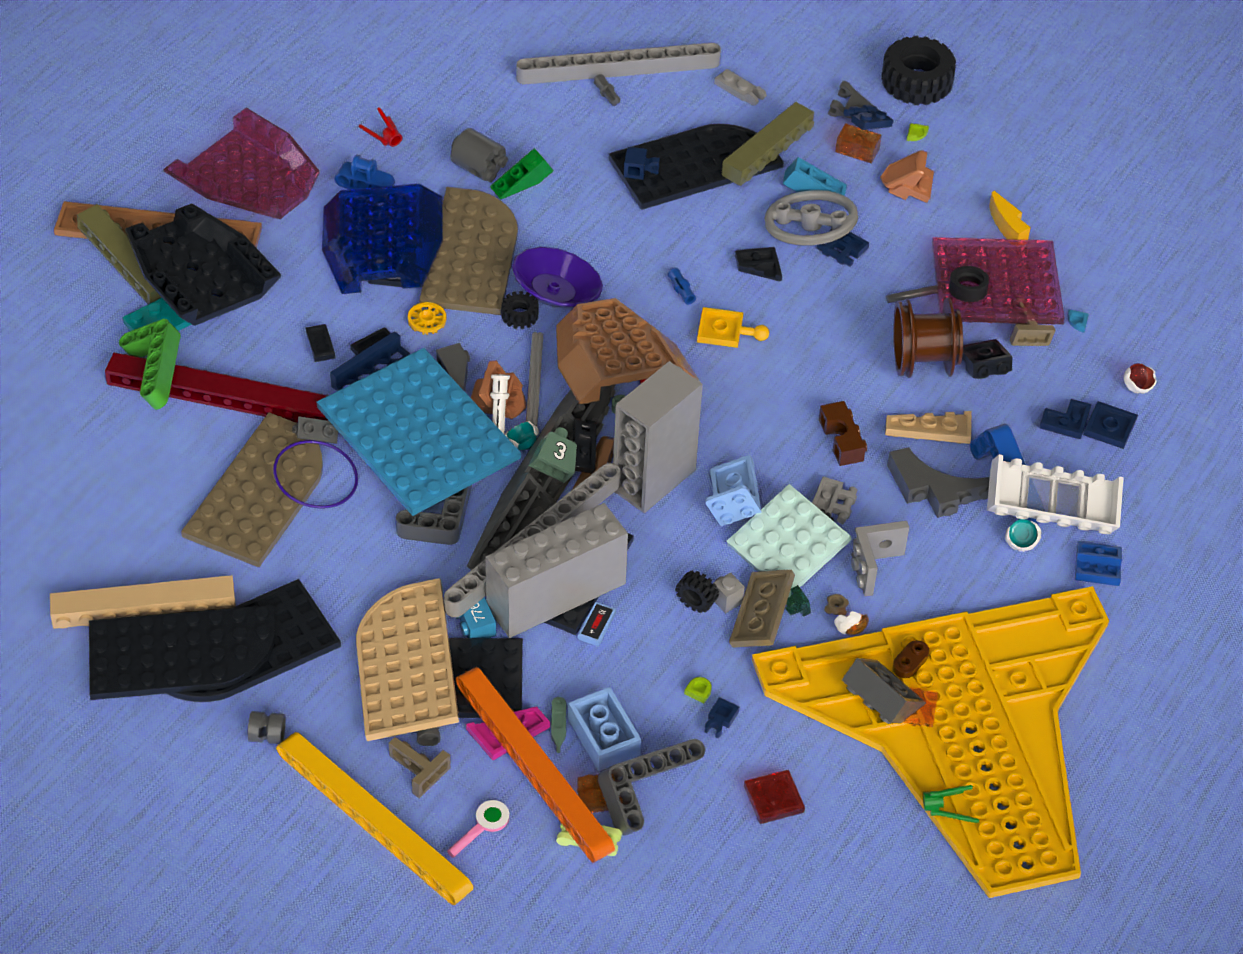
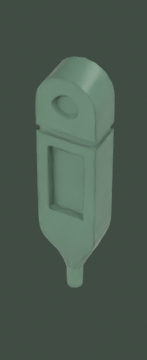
[551,697,566,753]

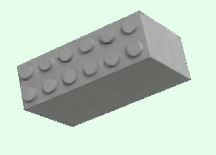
[613,361,703,513]
[486,503,628,638]

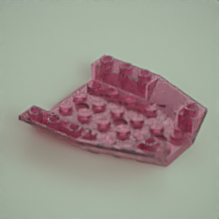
[163,108,320,219]

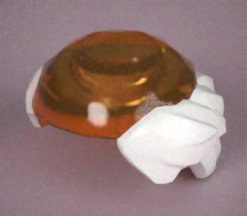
[834,611,869,635]

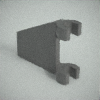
[828,81,880,119]

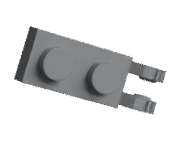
[714,69,767,106]

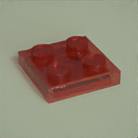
[744,770,805,824]

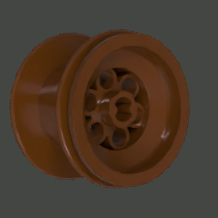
[893,297,963,378]

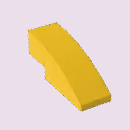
[989,191,1031,248]

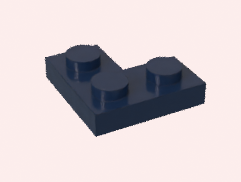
[1040,399,1091,439]

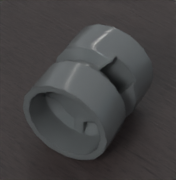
[248,711,286,744]

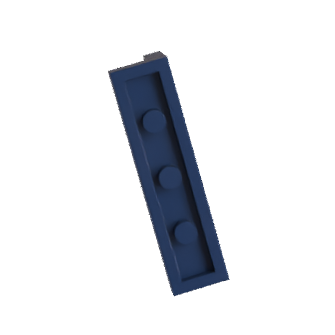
[330,331,410,391]

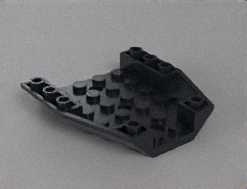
[125,203,281,326]

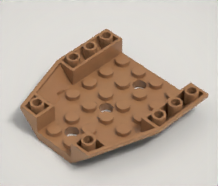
[556,298,699,404]

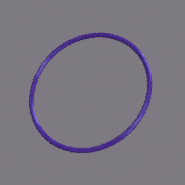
[273,440,358,509]

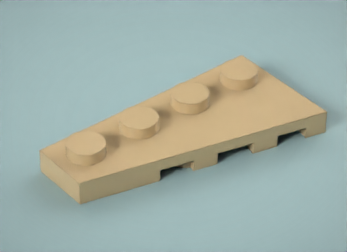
[885,411,972,444]

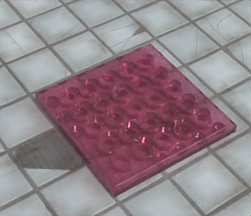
[932,237,1065,325]

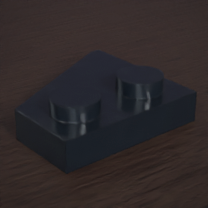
[735,247,782,281]

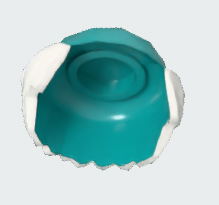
[505,421,539,450]
[1005,519,1041,552]

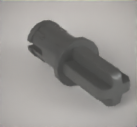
[593,75,620,106]

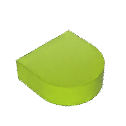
[684,677,712,704]

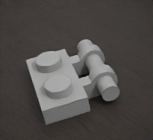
[812,477,857,524]

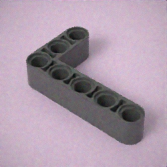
[396,485,472,545]
[598,739,705,835]

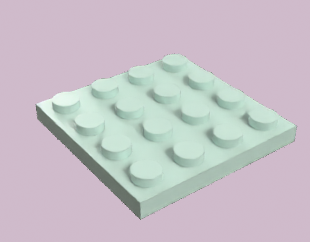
[726,484,852,598]

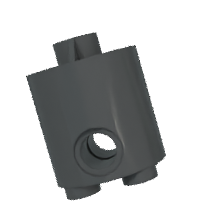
[450,128,508,182]

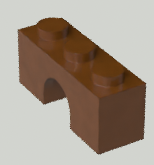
[819,401,867,466]

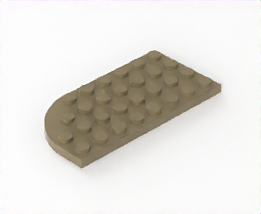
[419,187,518,315]
[181,413,323,567]

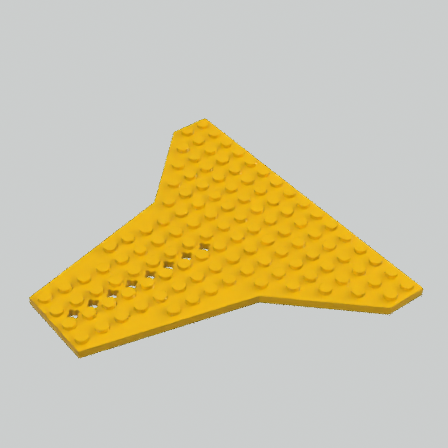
[752,586,1109,898]

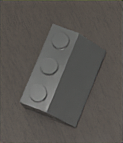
[842,658,926,724]

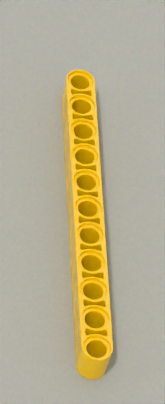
[276,732,474,905]

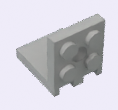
[851,521,909,597]

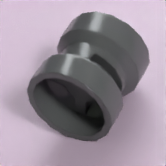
[417,726,440,746]

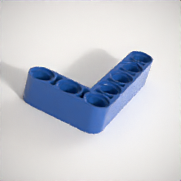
[970,423,1045,524]

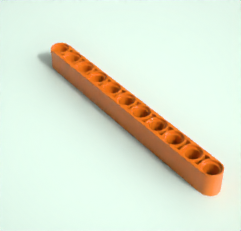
[456,667,615,863]

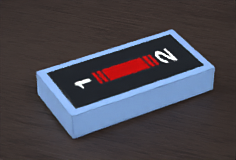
[578,602,616,647]

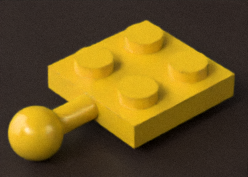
[697,307,770,348]

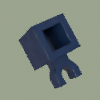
[624,147,660,180]

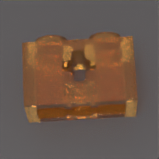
[835,124,881,163]

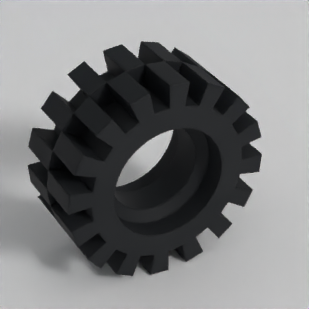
[501,291,539,329]
[675,571,719,613]

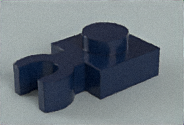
[704,697,740,738]

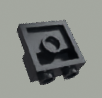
[962,339,1012,379]

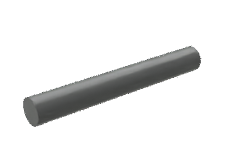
[886,284,946,303]

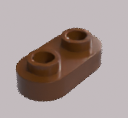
[893,640,929,678]

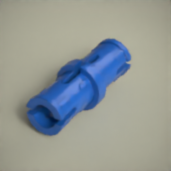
[668,268,696,305]

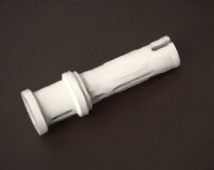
[490,374,510,434]

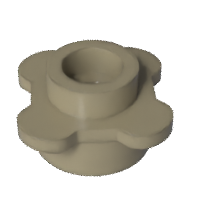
[824,594,849,616]

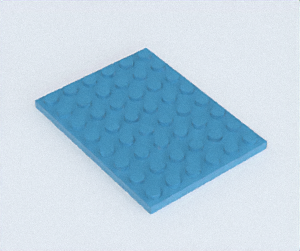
[317,348,521,516]

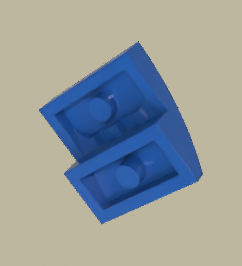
[1075,541,1122,586]

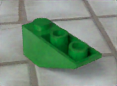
[490,148,554,200]

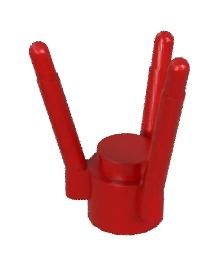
[359,107,402,147]

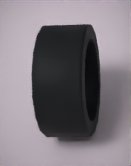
[949,266,989,302]

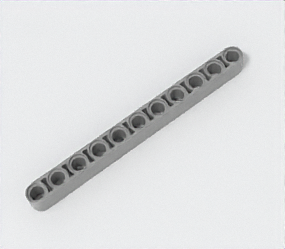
[516,43,721,84]
[444,463,620,617]

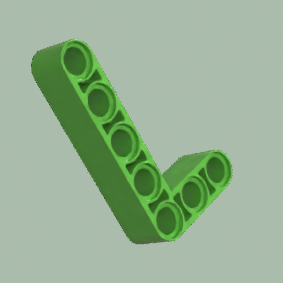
[119,319,181,410]

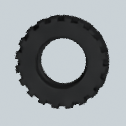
[881,36,956,105]

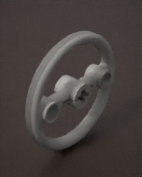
[764,190,858,246]

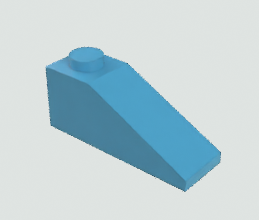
[782,157,847,196]

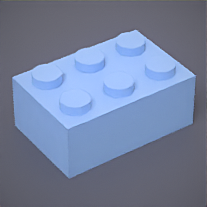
[568,687,641,772]

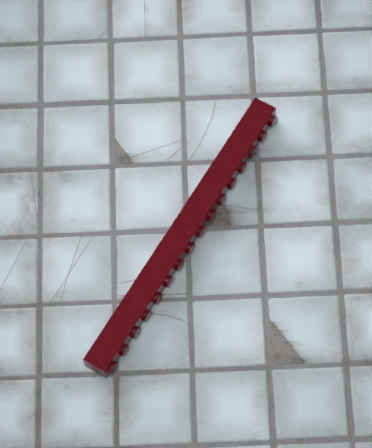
[105,352,329,423]

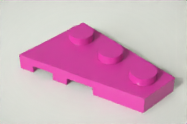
[466,706,550,761]

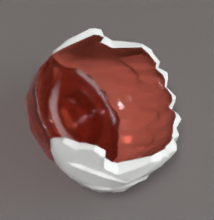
[1124,363,1157,394]

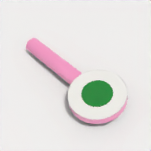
[447,800,510,858]

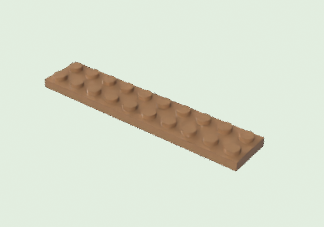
[54,201,262,248]

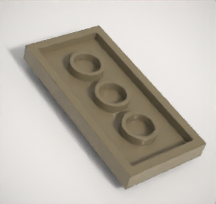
[729,569,795,647]

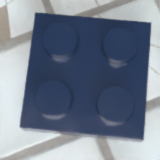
[1083,401,1138,449]

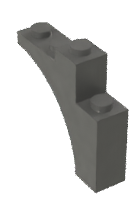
[887,447,990,518]

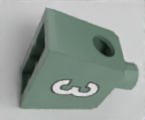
[528,427,577,483]

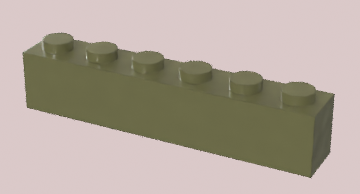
[722,102,814,186]
[77,204,162,304]

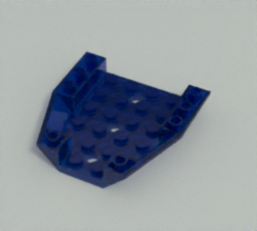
[322,183,443,294]

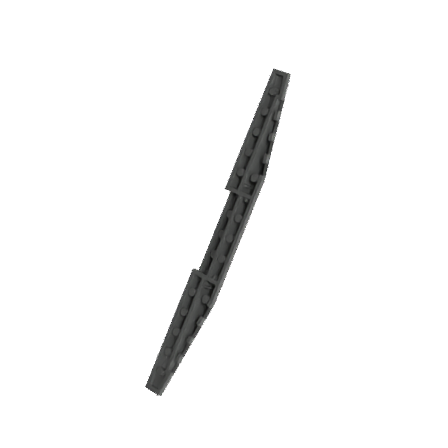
[467,384,616,570]

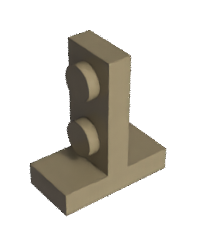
[1009,298,1056,346]
[389,737,451,798]

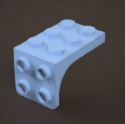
[705,455,762,526]

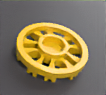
[408,302,446,335]

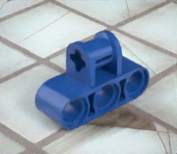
[334,154,395,199]

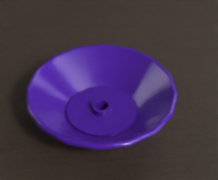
[512,247,603,307]

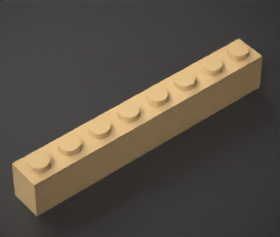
[50,575,236,629]

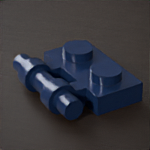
[843,104,893,130]
[816,229,869,267]

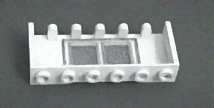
[987,454,1124,534]

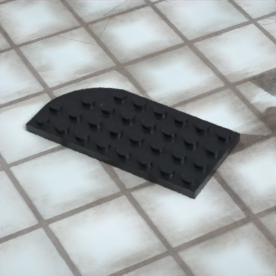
[608,124,784,210]
[167,579,341,702]
[89,605,275,700]

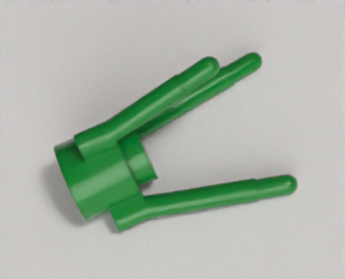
[923,785,979,823]

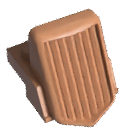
[880,150,934,203]
[471,360,526,419]

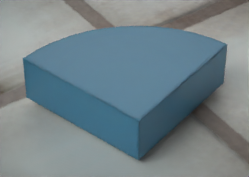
[1067,309,1089,333]

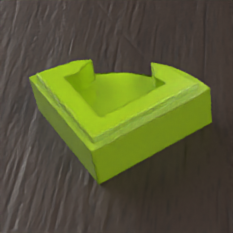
[907,123,929,141]

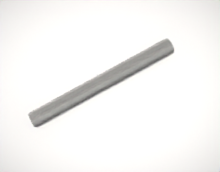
[526,332,543,426]

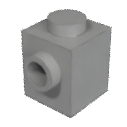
[713,573,745,614]

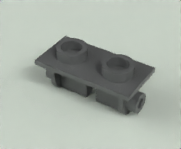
[292,417,338,444]

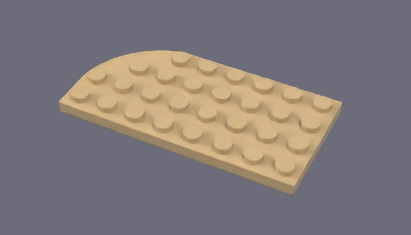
[356,578,459,741]

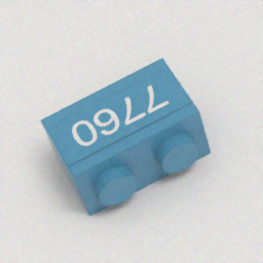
[455,597,496,638]

